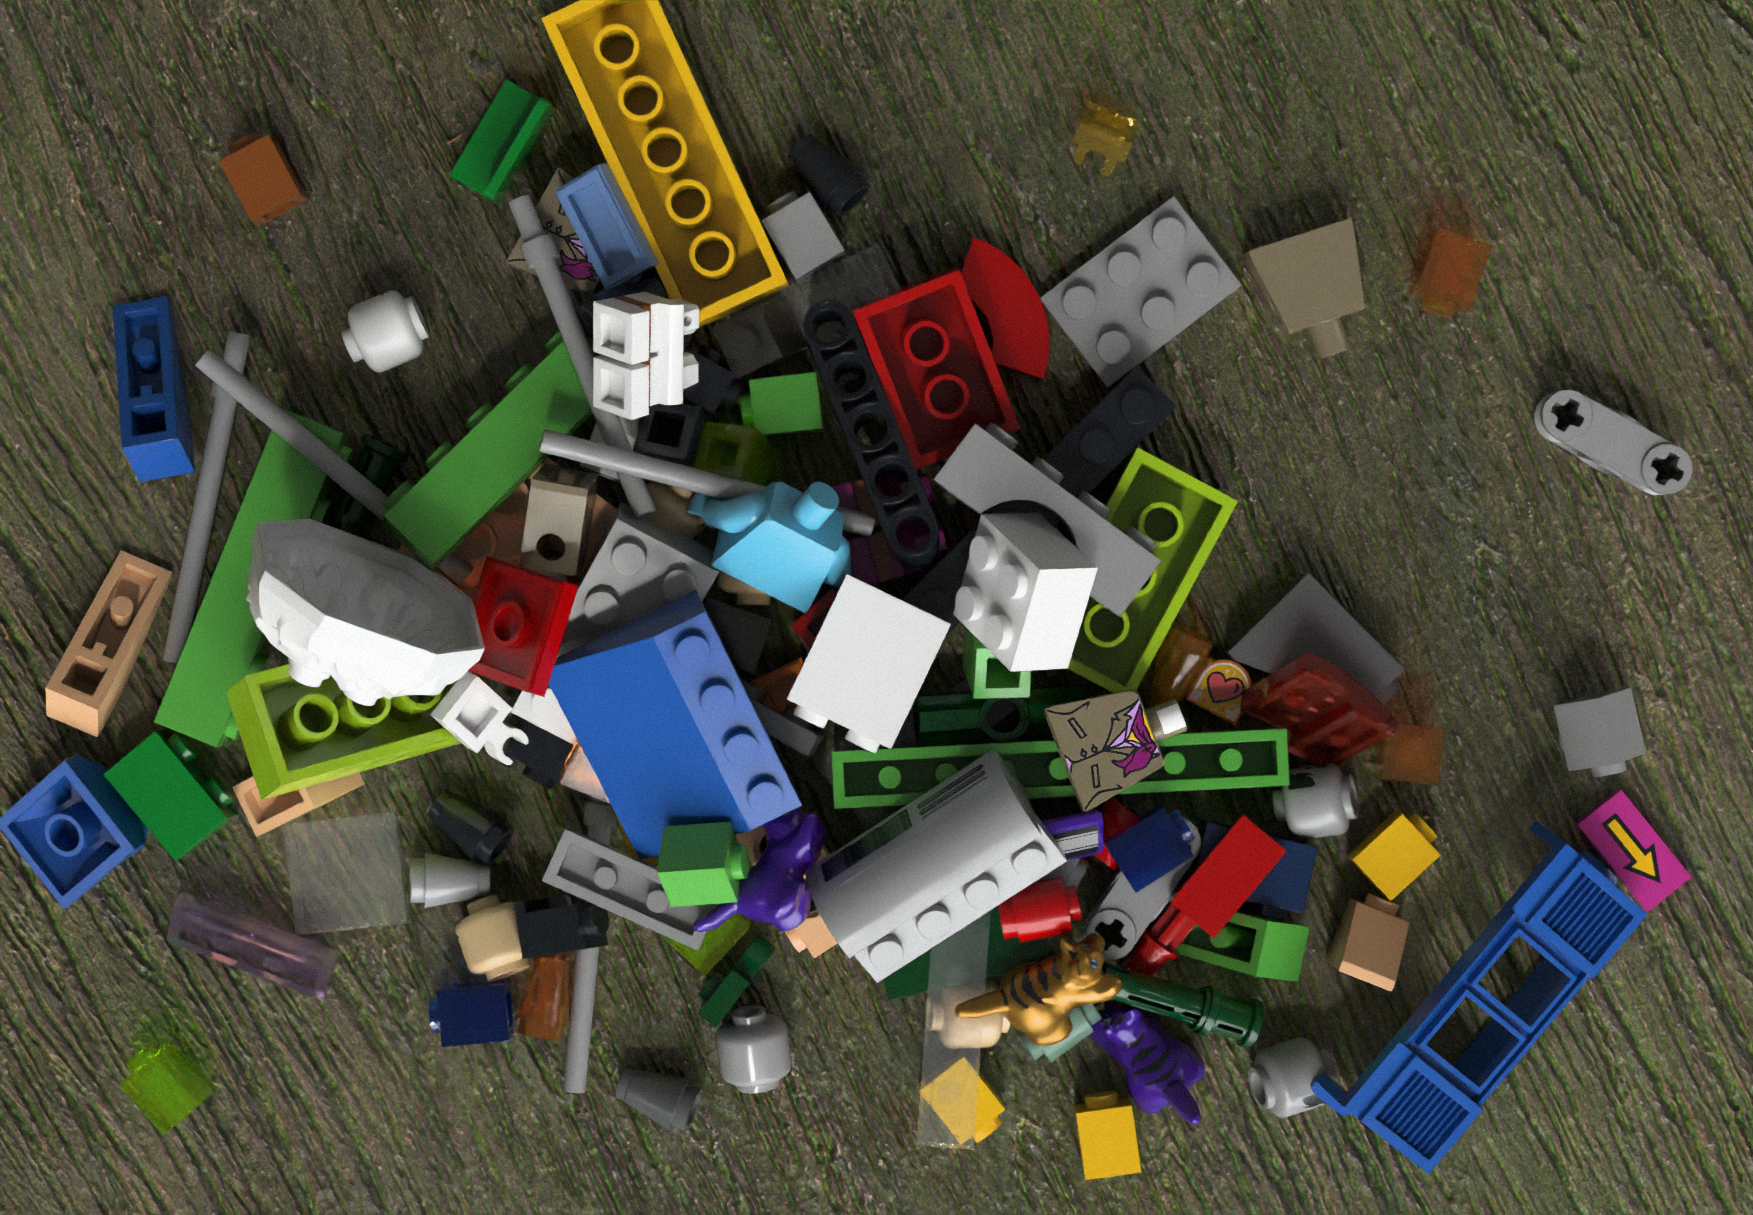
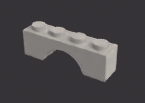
[934,422,1161,617]

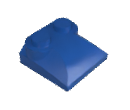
[0,754,147,909]

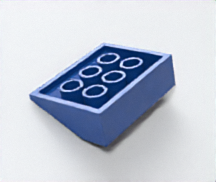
[549,590,802,860]

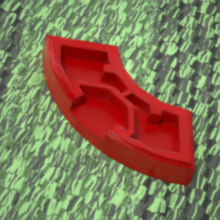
[961,237,1049,380]

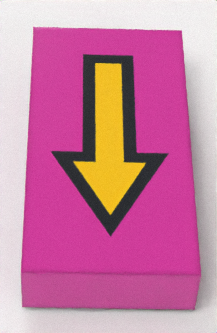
[1574,789,1691,912]

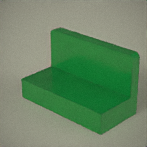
[449,79,556,206]

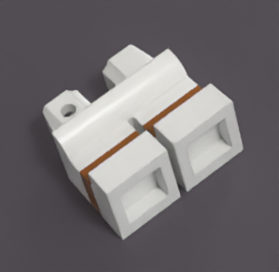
[593,292,699,420]

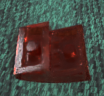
[1240,652,1398,765]

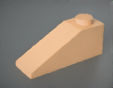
[45,550,172,737]

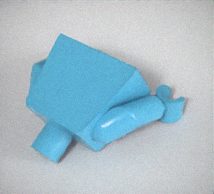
[686,482,852,613]

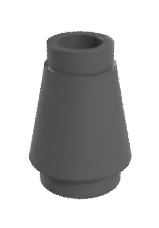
[615,1066,703,1132]

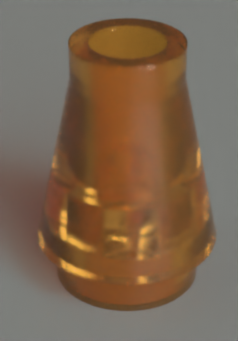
[1146,625,1214,707]
[514,957,571,1042]

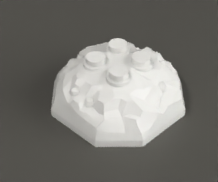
[246,519,485,706]

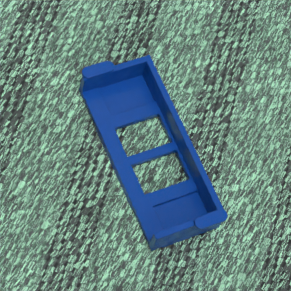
[1311,821,1648,1174]

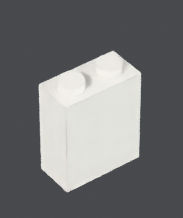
[787,574,951,753]

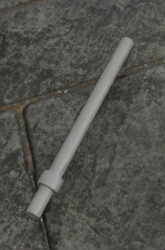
[509,195,656,518]
[162,331,251,663]
[195,349,474,585]
[539,429,875,537]
[563,772,618,1093]

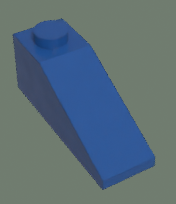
[113,296,195,482]

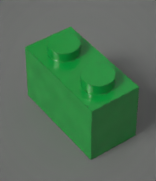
[103,729,237,861]

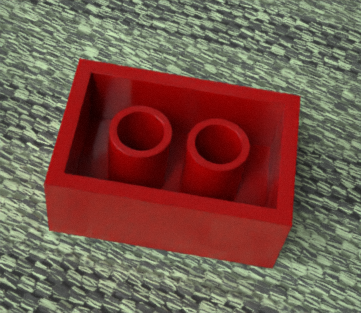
[849,266,1020,470]

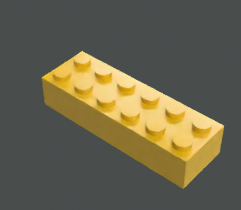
[541,0,789,330]

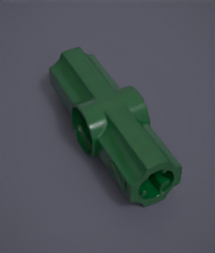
[913,684,1086,745]

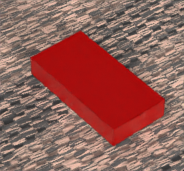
[1169,813,1286,938]

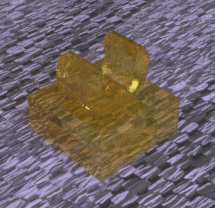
[1073,101,1141,176]

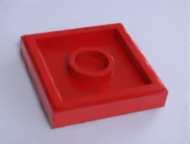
[468,556,579,697]

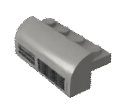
[805,749,1067,983]

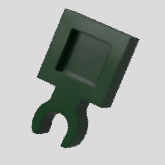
[697,934,776,1028]

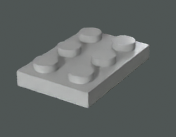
[1040,196,1242,389]

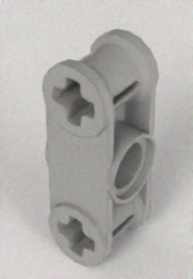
[1533,390,1693,495]
[1083,814,1201,960]

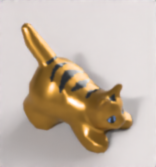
[955,933,1122,1045]

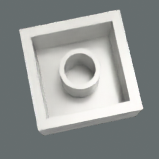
[953,512,1098,672]

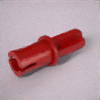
[1120,903,1196,976]

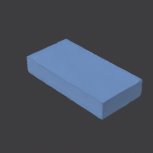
[555,163,659,291]

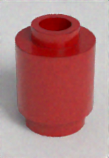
[998,876,1082,943]

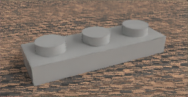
[542,827,719,951]

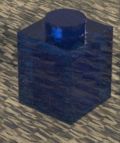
[1103,804,1195,893]
[429,979,515,1047]

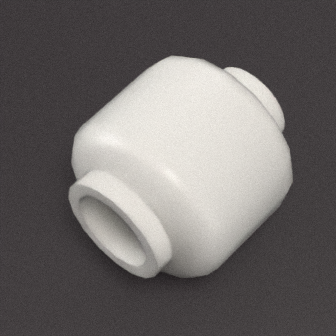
[341,290,430,373]

